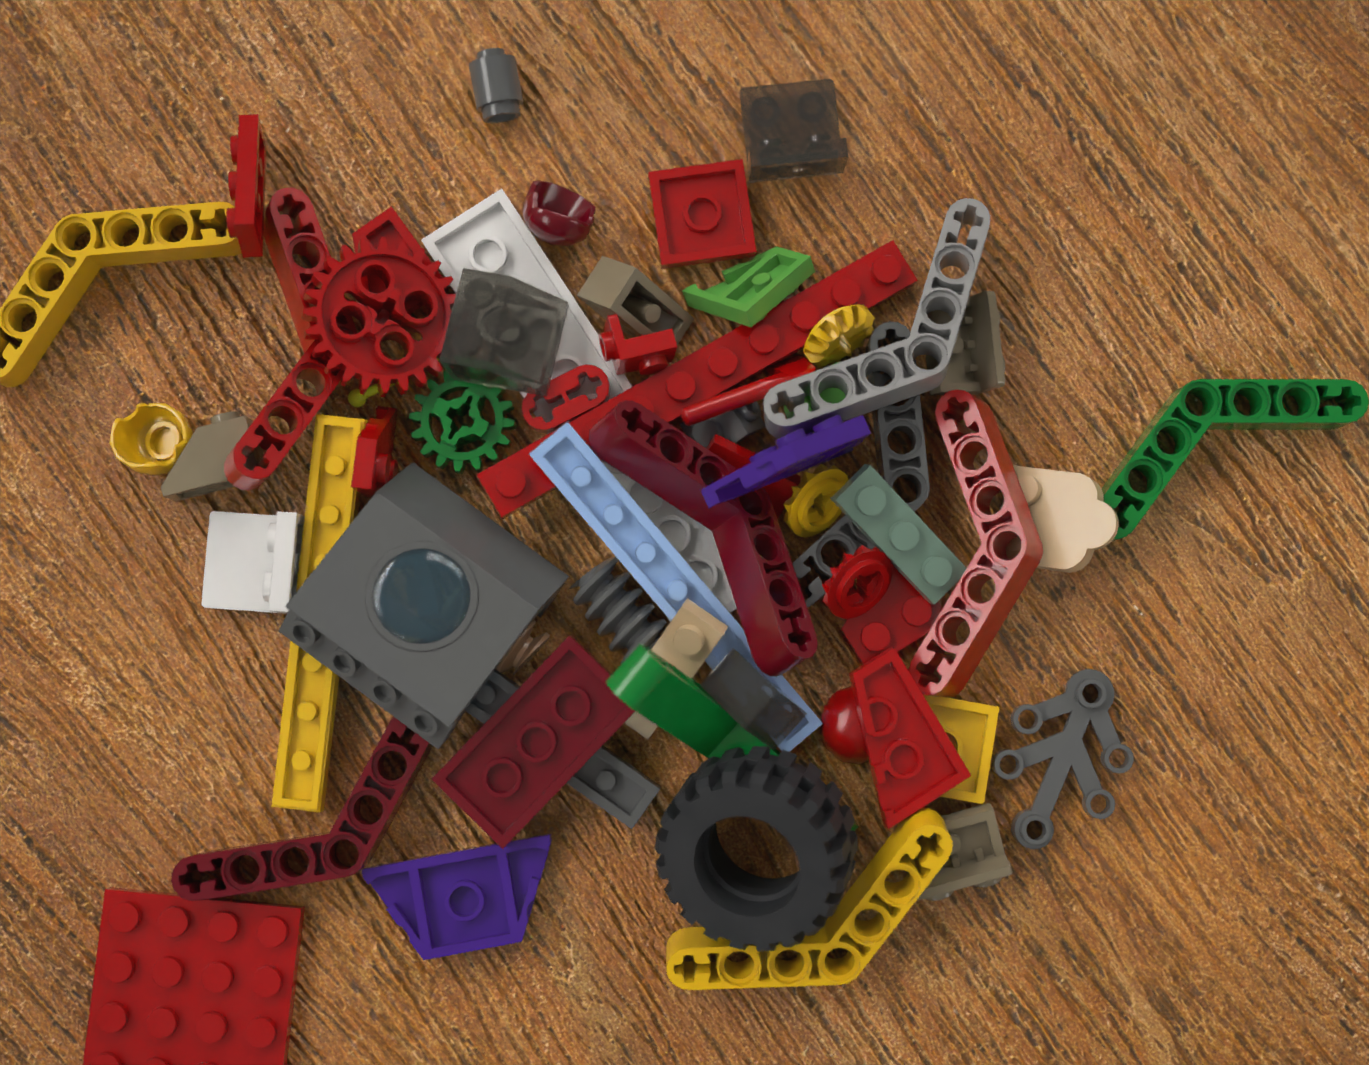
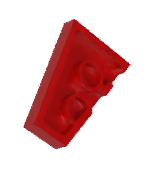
[849,647,972,829]

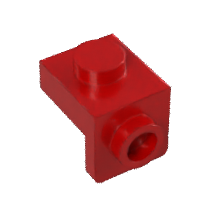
[598,314,678,375]

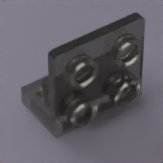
[739,79,848,183]

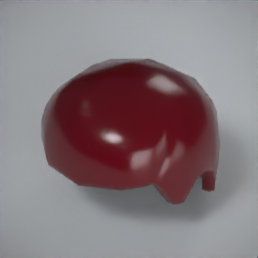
[522,180,596,247]

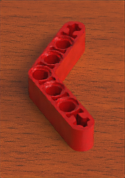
[224,187,357,490]
[908,389,1043,698]

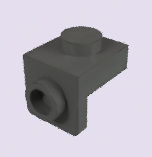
[679,389,765,448]

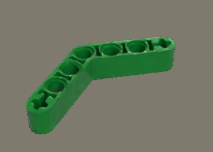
[1102,379,1369,542]
[606,643,859,831]

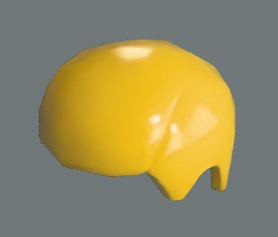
[109,403,193,476]

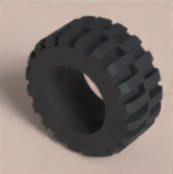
[655,746,858,952]

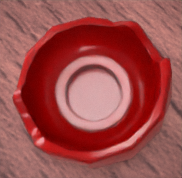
[821,686,869,765]

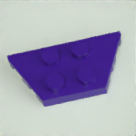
[700,415,871,508]
[362,833,552,960]

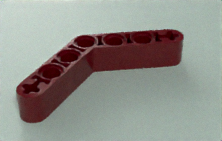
[588,400,818,677]
[171,716,433,901]

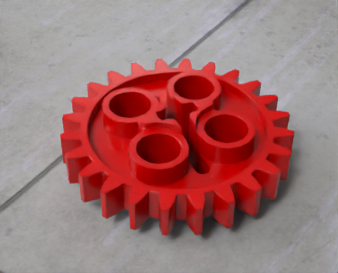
[301,236,464,397]

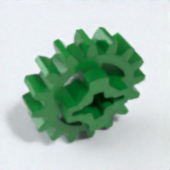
[409,367,516,474]

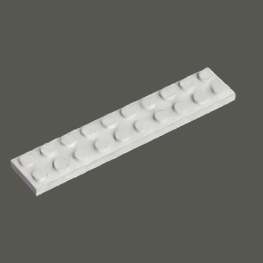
[421,189,737,622]

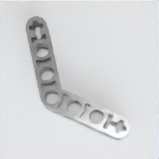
[763,198,990,439]

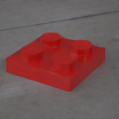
[648,159,757,269]

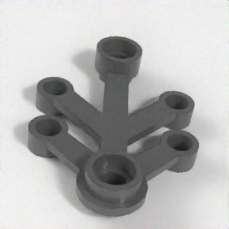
[992,669,1134,849]

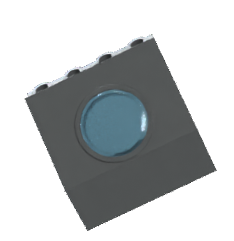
[278,462,569,749]

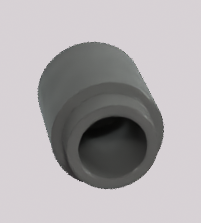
[468,48,524,123]

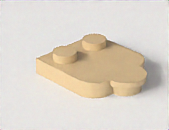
[1001,465,1119,573]

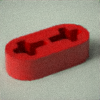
[521,364,611,433]

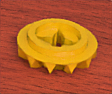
[804,304,875,367]
[783,464,848,537]

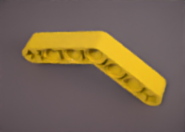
[0,202,242,387]
[666,807,953,990]

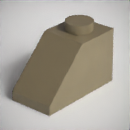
[577,256,694,345]
[161,411,264,502]

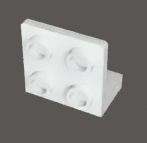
[201,511,304,614]

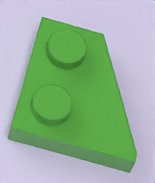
[682,246,815,327]

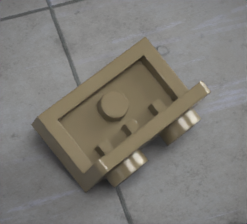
[926,291,1005,395]
[895,803,1013,901]

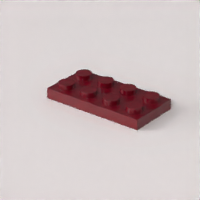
[431,635,635,849]

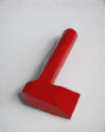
[681,355,816,426]

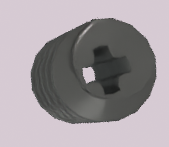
[569,556,667,664]

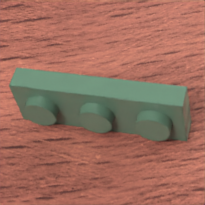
[830,464,966,605]

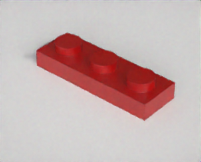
[226,114,267,258]

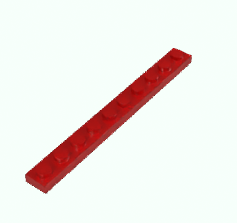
[477,240,918,520]

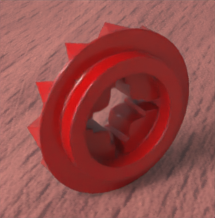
[822,545,893,619]

